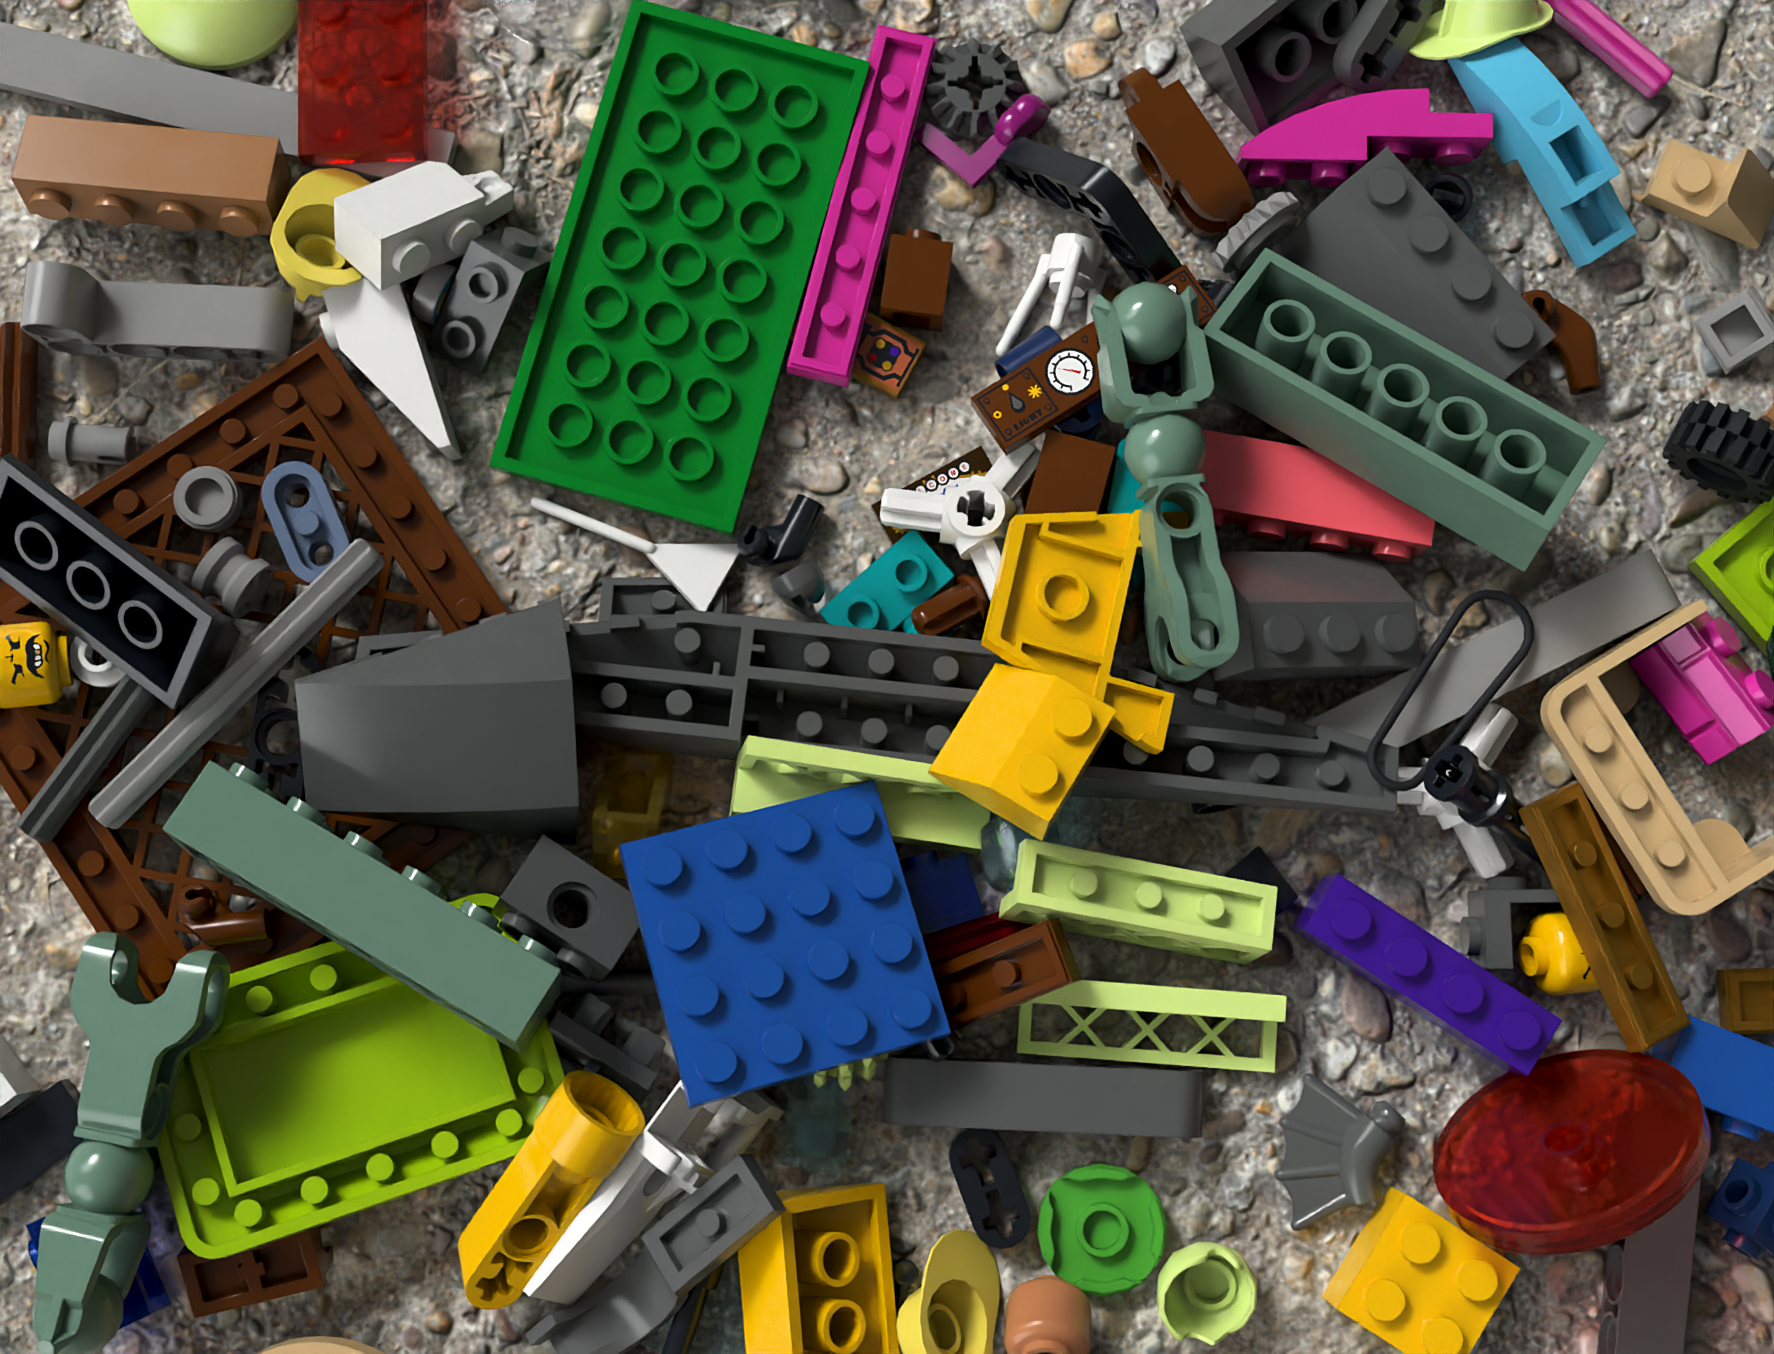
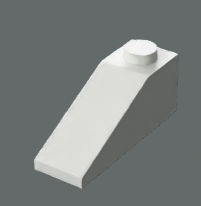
[319,277,462,462]

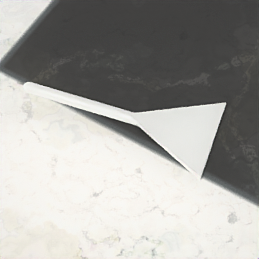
[531,496,740,611]

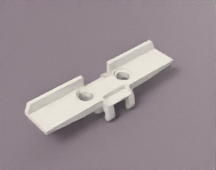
[523,1080,785,1305]

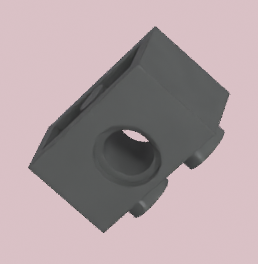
[490,834,639,983]

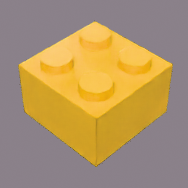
[1321,1186,1521,1354]

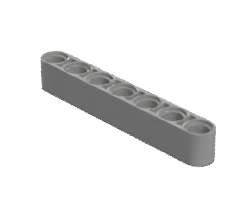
[1303,549,1682,748]

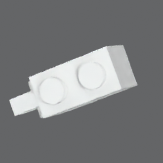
[334,161,514,291]

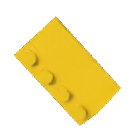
[738,1182,900,1354]

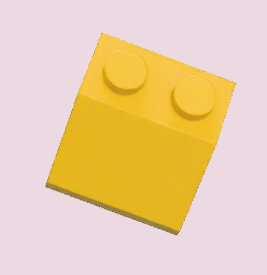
[928,663,1117,841]

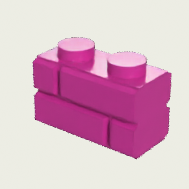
[1628,611,1774,765]

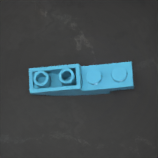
[1447,36,1637,268]

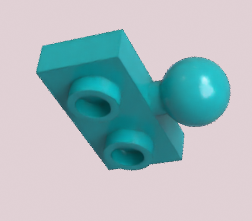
[818,529,957,638]

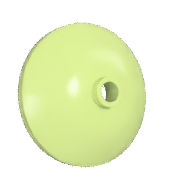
[127,0,308,70]

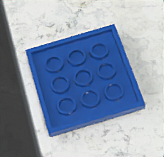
[619,780,951,1109]

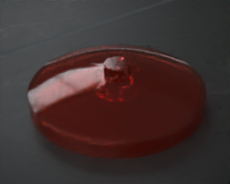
[1432,1049,1711,1255]

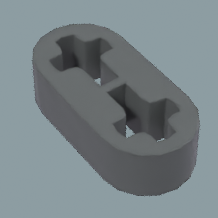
[1333,0,1432,93]

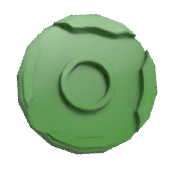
[1036,1162,1167,1297]

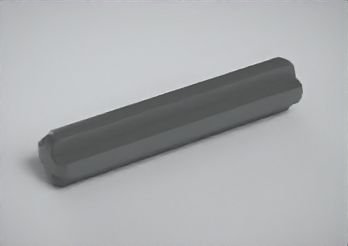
[17,674,157,843]

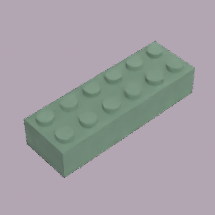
[1203,247,1608,572]
[162,760,564,1054]

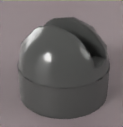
[770,556,826,610]

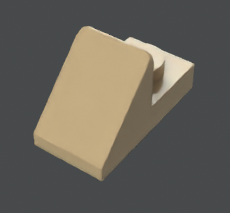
[1641,138,1774,249]

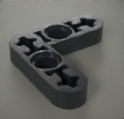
[995,136,1183,285]

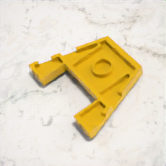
[981,509,1213,755]

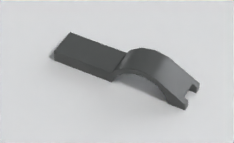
[525,1154,786,1354]

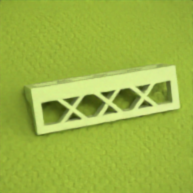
[729,735,990,855]
[999,838,1278,965]
[1016,979,1287,1073]

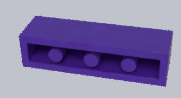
[1290,874,1563,1076]

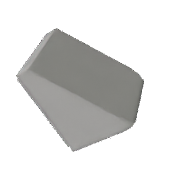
[1693,286,1774,374]

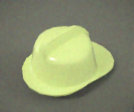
[1409,0,1554,60]

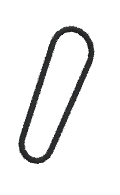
[1367,589,1534,791]

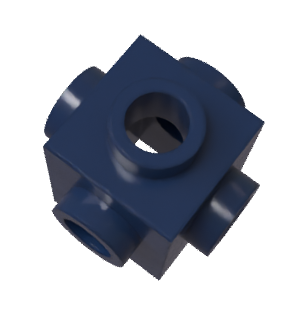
[1704,1158,1774,1262]

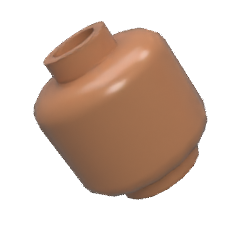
[1004,1275,1092,1354]

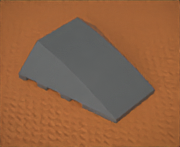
[295,595,579,845]

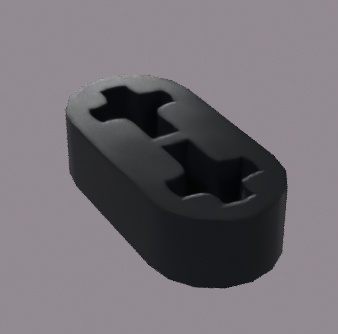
[948,1128,1031,1249]

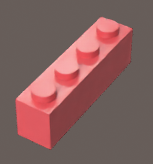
[1181,429,1435,562]

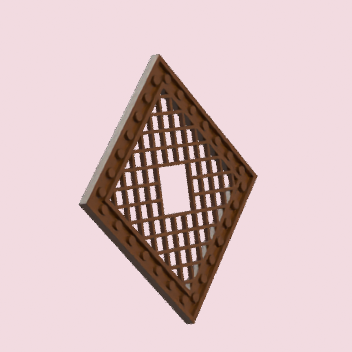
[0,336,604,1001]

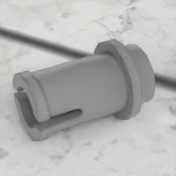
[48,416,136,467]

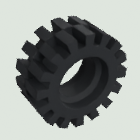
[1662,400,1774,504]

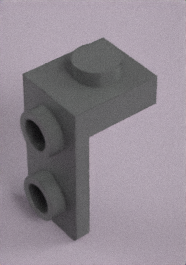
[428,226,553,376]
[1459,877,1560,969]

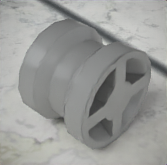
[191,537,275,619]

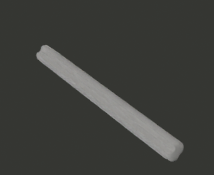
[88,538,385,830]

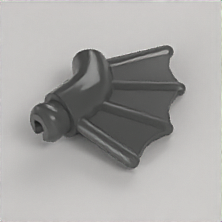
[1274,1073,1405,1231]

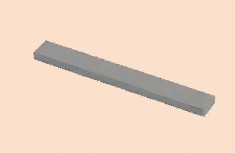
[0,21,460,181]

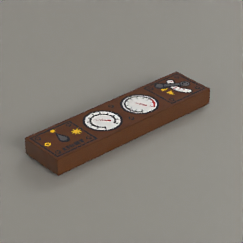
[971,264,1218,456]

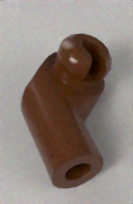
[176,883,273,948]

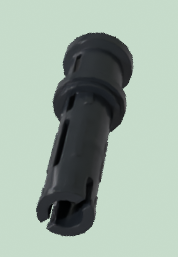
[1423,744,1545,871]

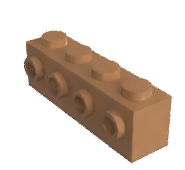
[11,114,291,237]

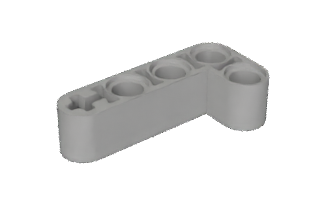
[20,261,295,363]

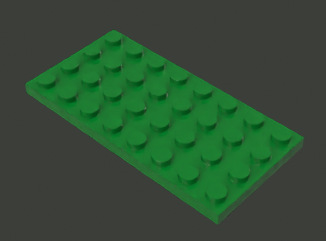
[489,0,870,537]

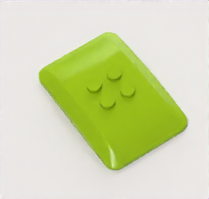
[151,893,565,1259]

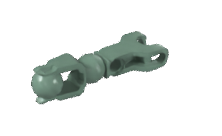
[1091,281,1240,683]
[33,931,230,1354]

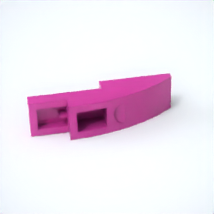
[1235,88,1493,188]

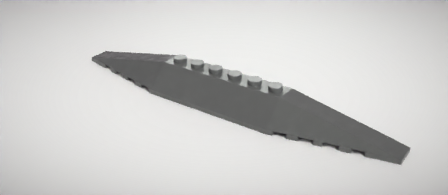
[355,610,1399,815]

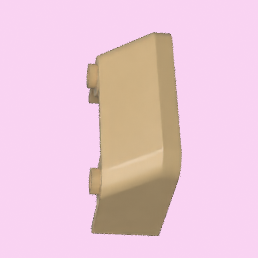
[1540,598,1774,916]

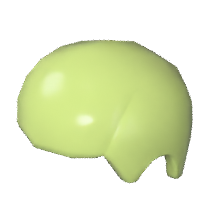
[1157,1241,1257,1346]

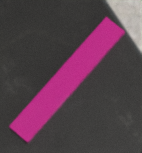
[787,24,937,388]

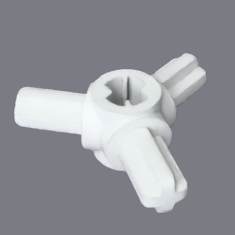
[880,442,1041,602]
[1397,702,1518,879]

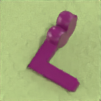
[914,94,1051,190]

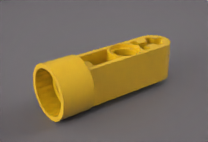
[458,1070,645,1310]

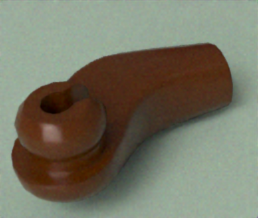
[1521,289,1602,395]

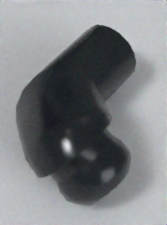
[737,494,825,568]

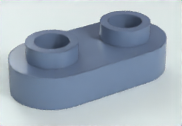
[261,461,353,584]

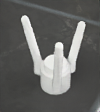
[996,233,1107,357]

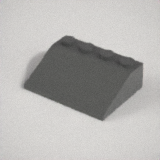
[1234,147,1556,381]

